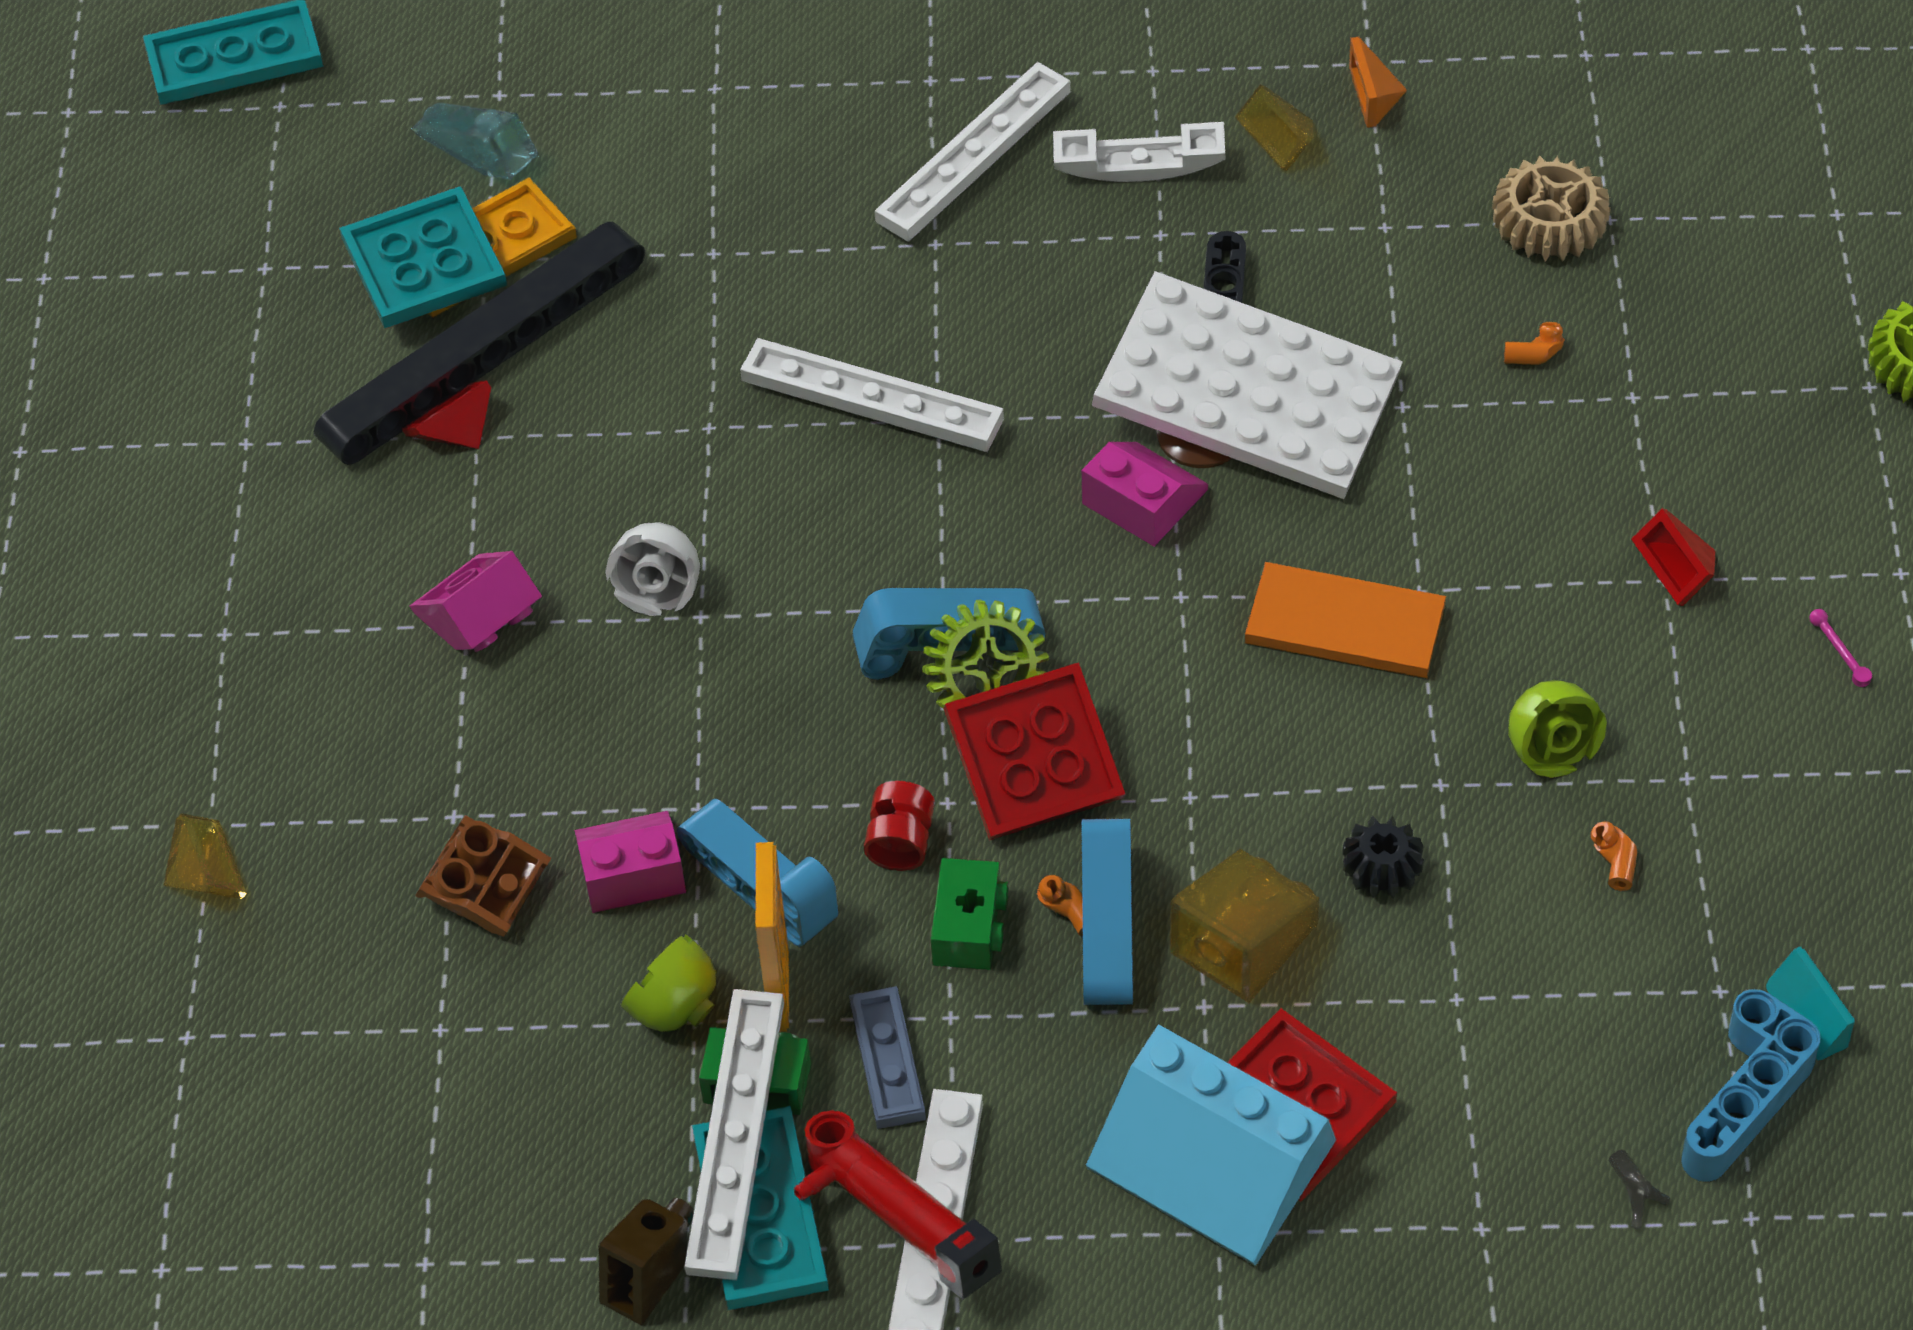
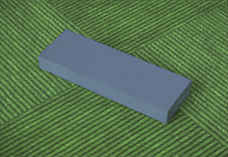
[849,986,926,1129]

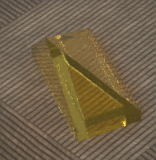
[1235,84,1313,171]
[164,813,247,899]

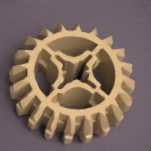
[1492,155,1611,261]

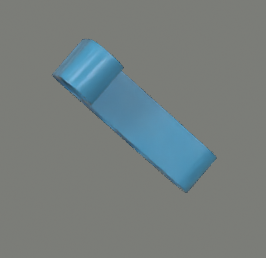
[852,588,1045,679]
[676,798,838,947]
[1082,819,1133,1005]
[1681,989,1820,1182]

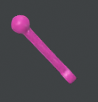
[1809,609,1872,687]

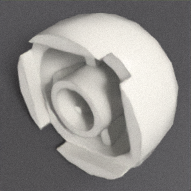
[605,522,700,616]

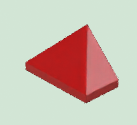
[402,380,491,449]
[1631,508,1715,606]

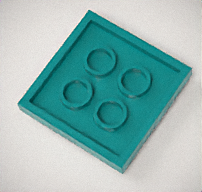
[339,186,507,329]

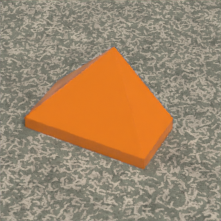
[1349,37,1407,128]

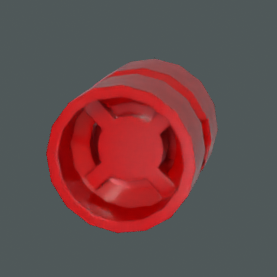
[864,781,935,871]

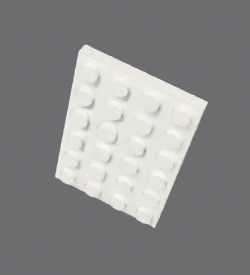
[1092,271,1402,499]

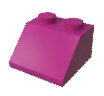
[1081,442,1208,547]
[409,551,542,652]
[574,811,686,913]

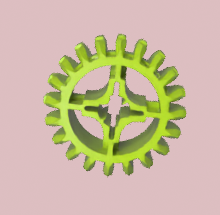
[1868,301,1913,403]
[922,599,1049,708]

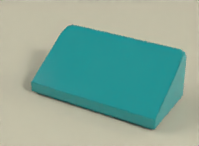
[1766,946,1855,1060]

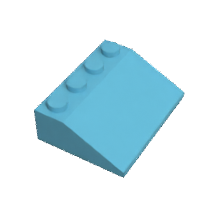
[1086,1024,1336,1266]

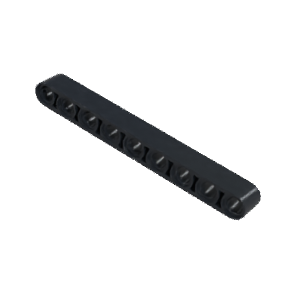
[314,221,645,465]

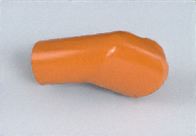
[1504,322,1565,365]
[1591,821,1638,891]
[1037,875,1083,937]

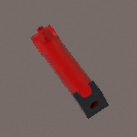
[794,1110,1002,1300]

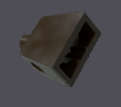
[599,1198,694,1326]

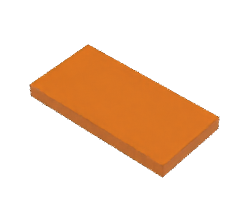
[1245,562,1446,678]

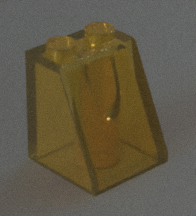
[1170,849,1319,1003]

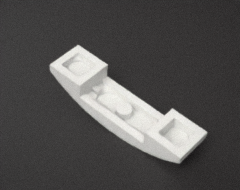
[1053,122,1225,182]

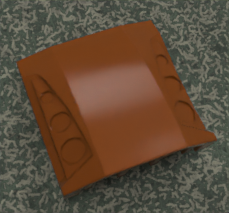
[415,815,551,937]

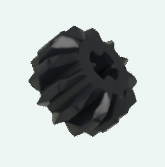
[1342,815,1424,899]

